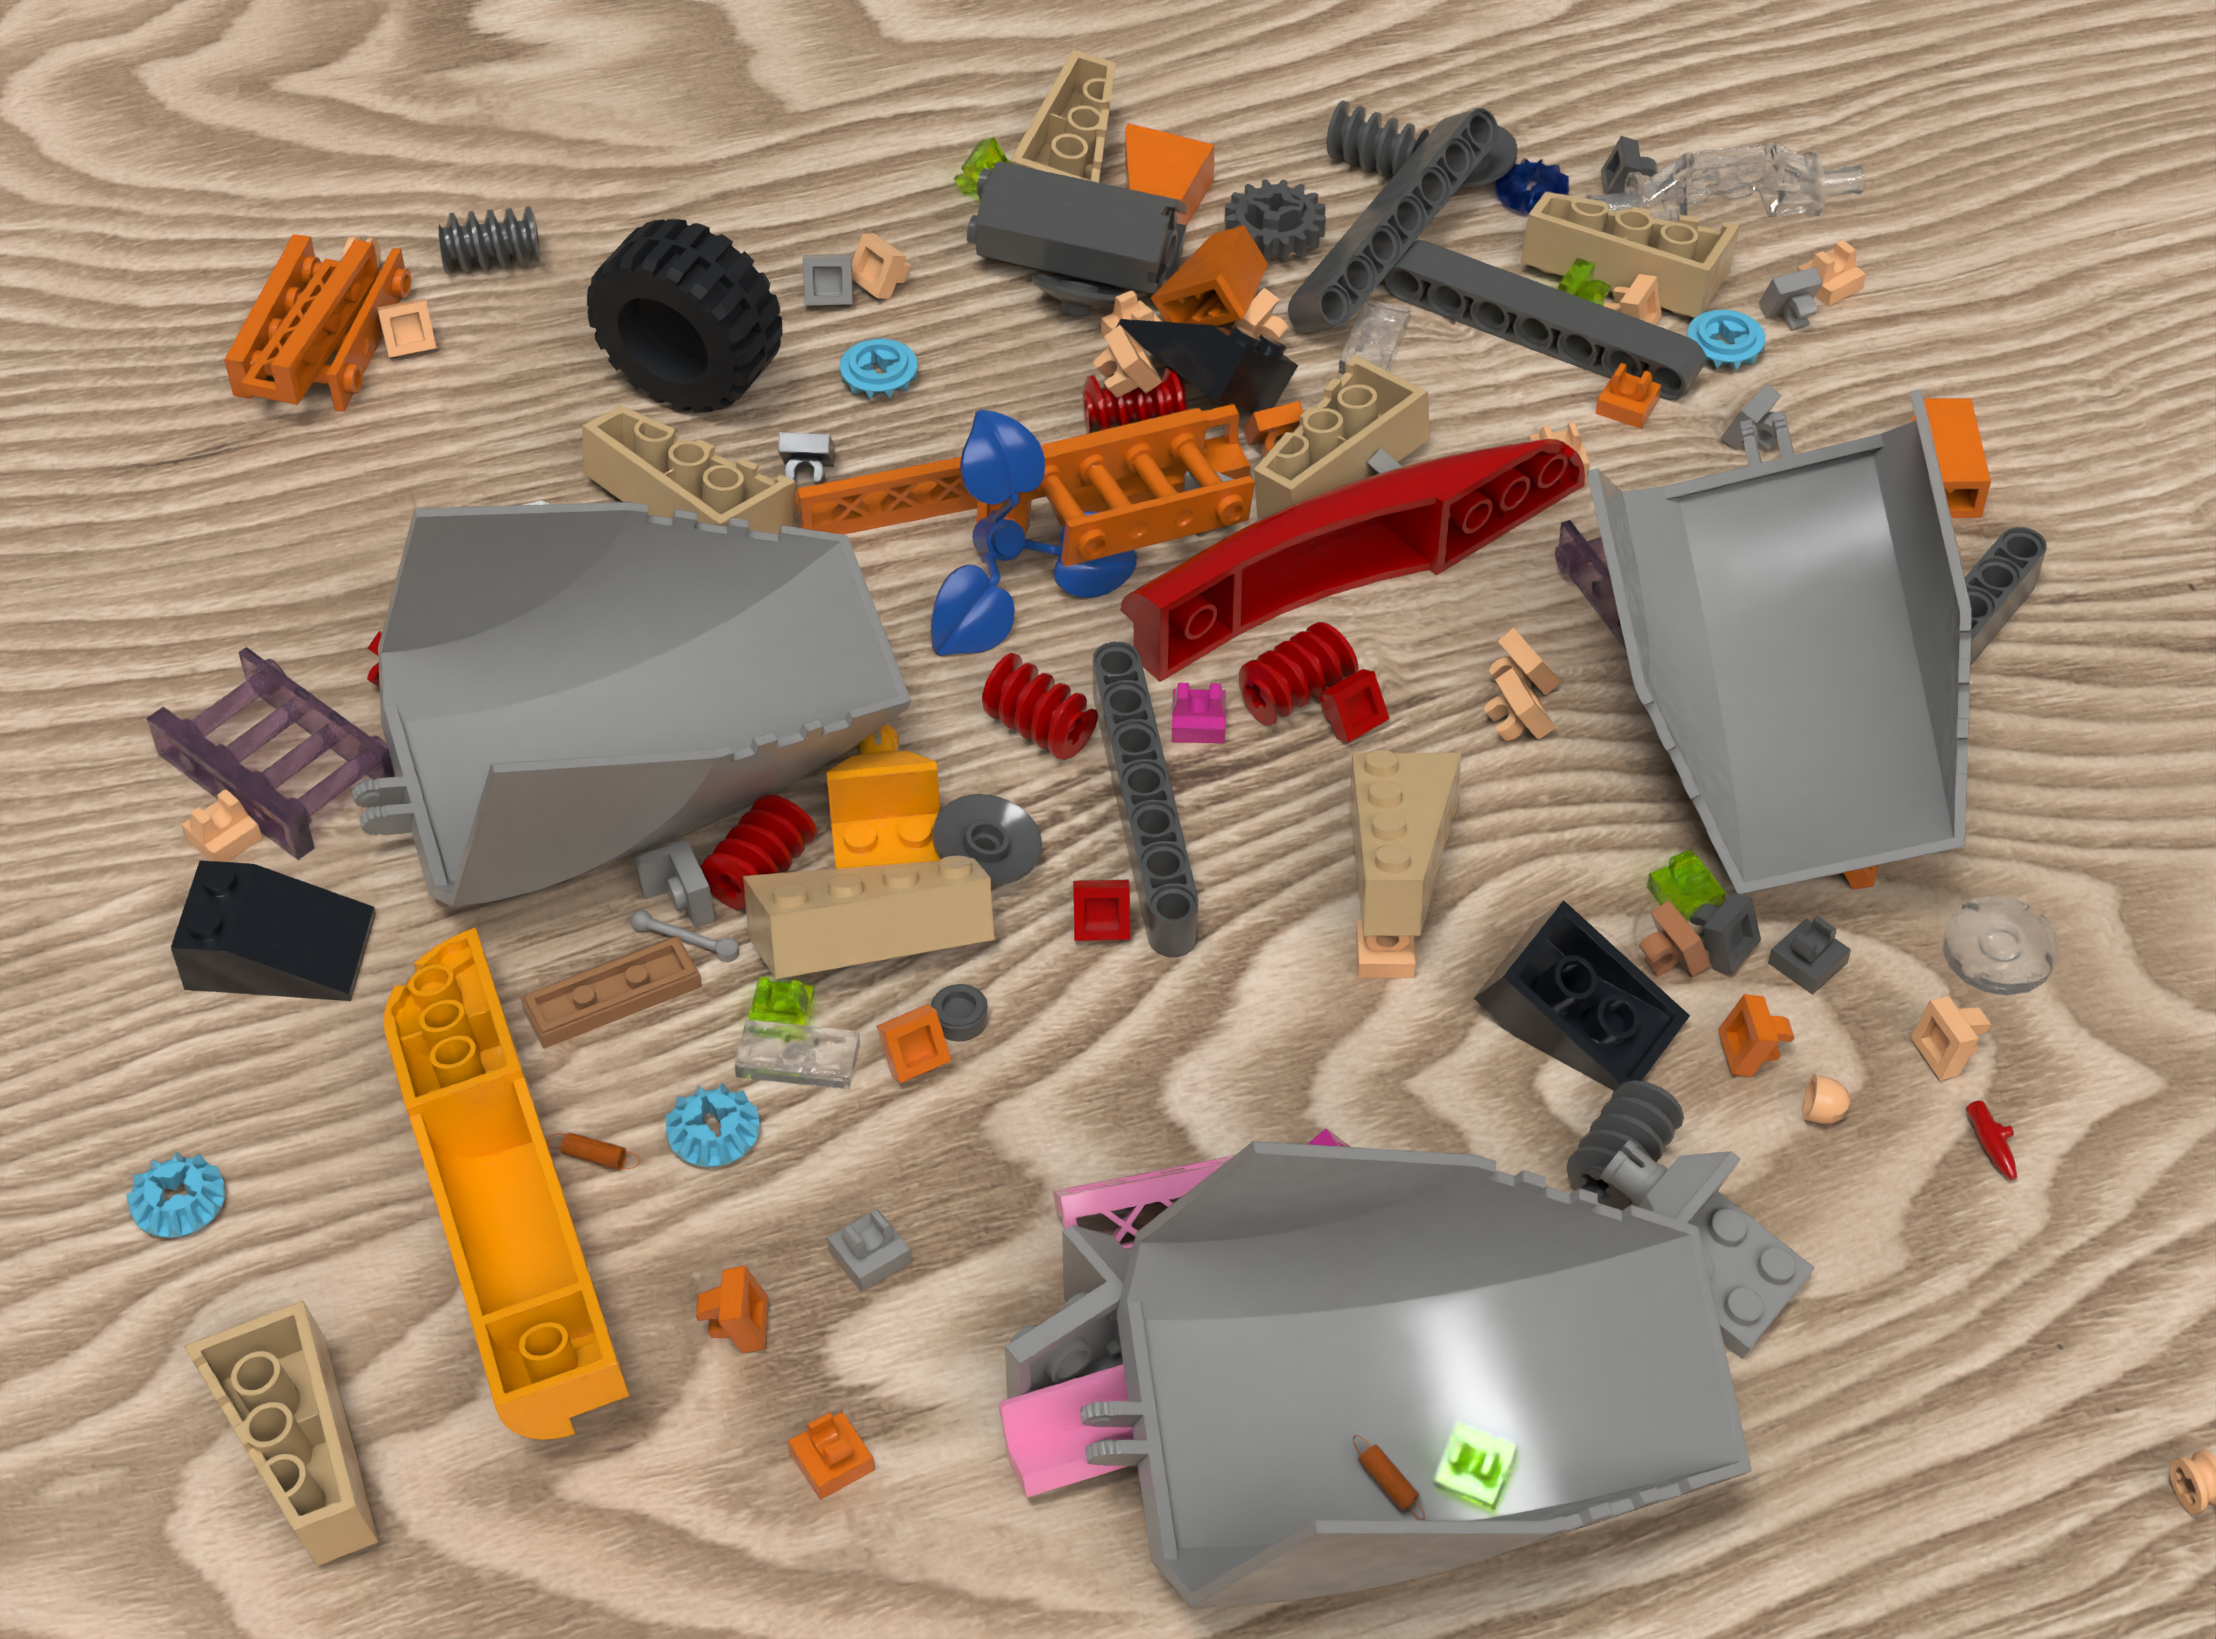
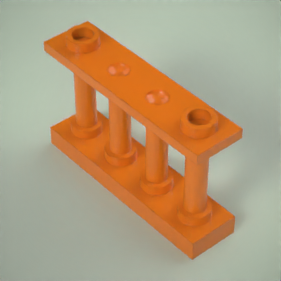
[224,234,411,412]
[1018,407,1255,567]

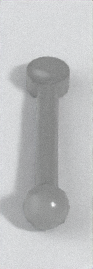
[630,910,739,962]

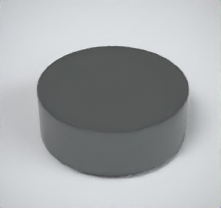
[931,984,988,1042]

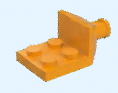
[826,725,940,869]

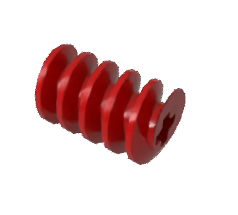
[1082,368,1187,434]
[1239,622,1359,726]
[982,653,1099,760]
[700,795,818,911]

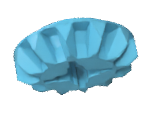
[1687,310,1765,370]
[840,339,918,399]
[666,1083,760,1167]
[126,1151,225,1238]

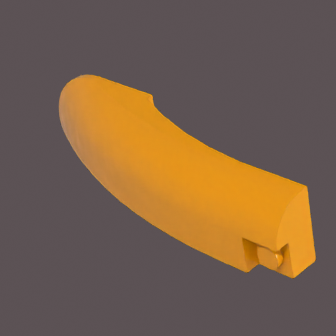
[383,927,630,1440]

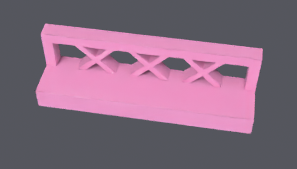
[1052,1155,1235,1249]

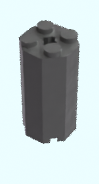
[967,161,1186,295]

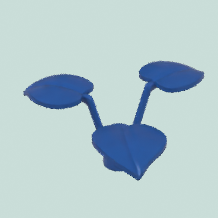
[931,410,1137,655]

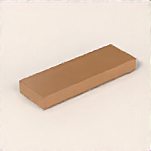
[520,936,702,1049]

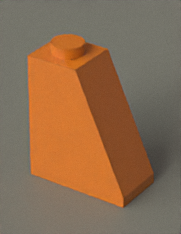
[1125,123,1215,227]
[1151,225,1268,326]
[1911,398,1991,518]

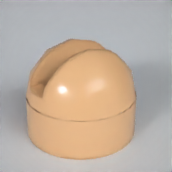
[1802,1074,1850,1124]

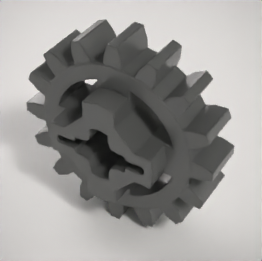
[1225,179,1326,262]

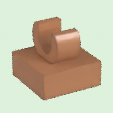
[1639,900,1711,977]

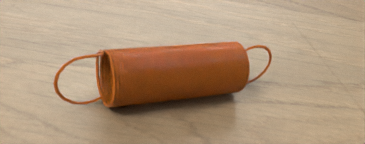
[547,1132,641,1170]
[1353,1435,1425,1520]

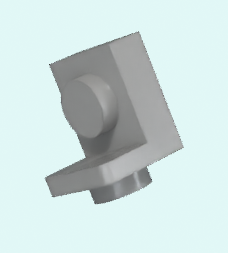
[635,839,715,928]

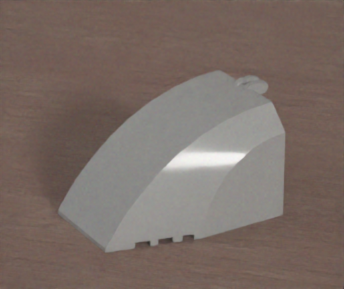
[1587,389,1972,894]
[352,502,911,907]
[1080,1141,1752,1608]

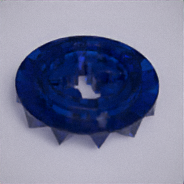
[1495,158,1569,213]

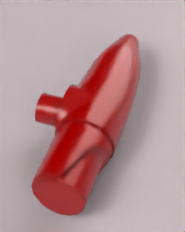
[1966,1101,2018,1181]

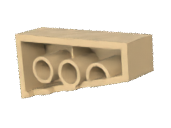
[1010,49,1116,183]
[1521,192,1740,318]
[1254,355,1430,519]
[582,405,796,534]
[1350,750,1461,936]
[743,856,995,979]
[184,1301,379,1566]

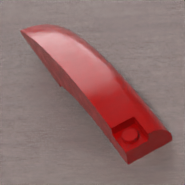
[1120,439,1585,682]

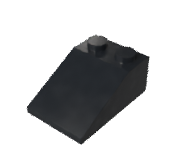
[1116,319,1299,412]
[171,860,376,1001]
[1473,900,1690,1091]

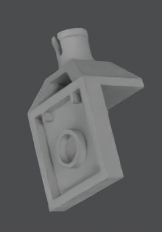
[1600,1140,1815,1359]
[1005,1225,1133,1399]

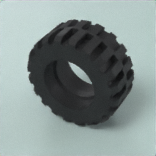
[587,219,783,413]

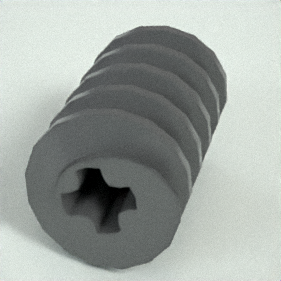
[1326,100,1429,178]
[438,206,540,274]
[1566,1080,1684,1210]

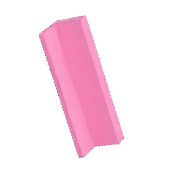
[999,1364,1134,1498]

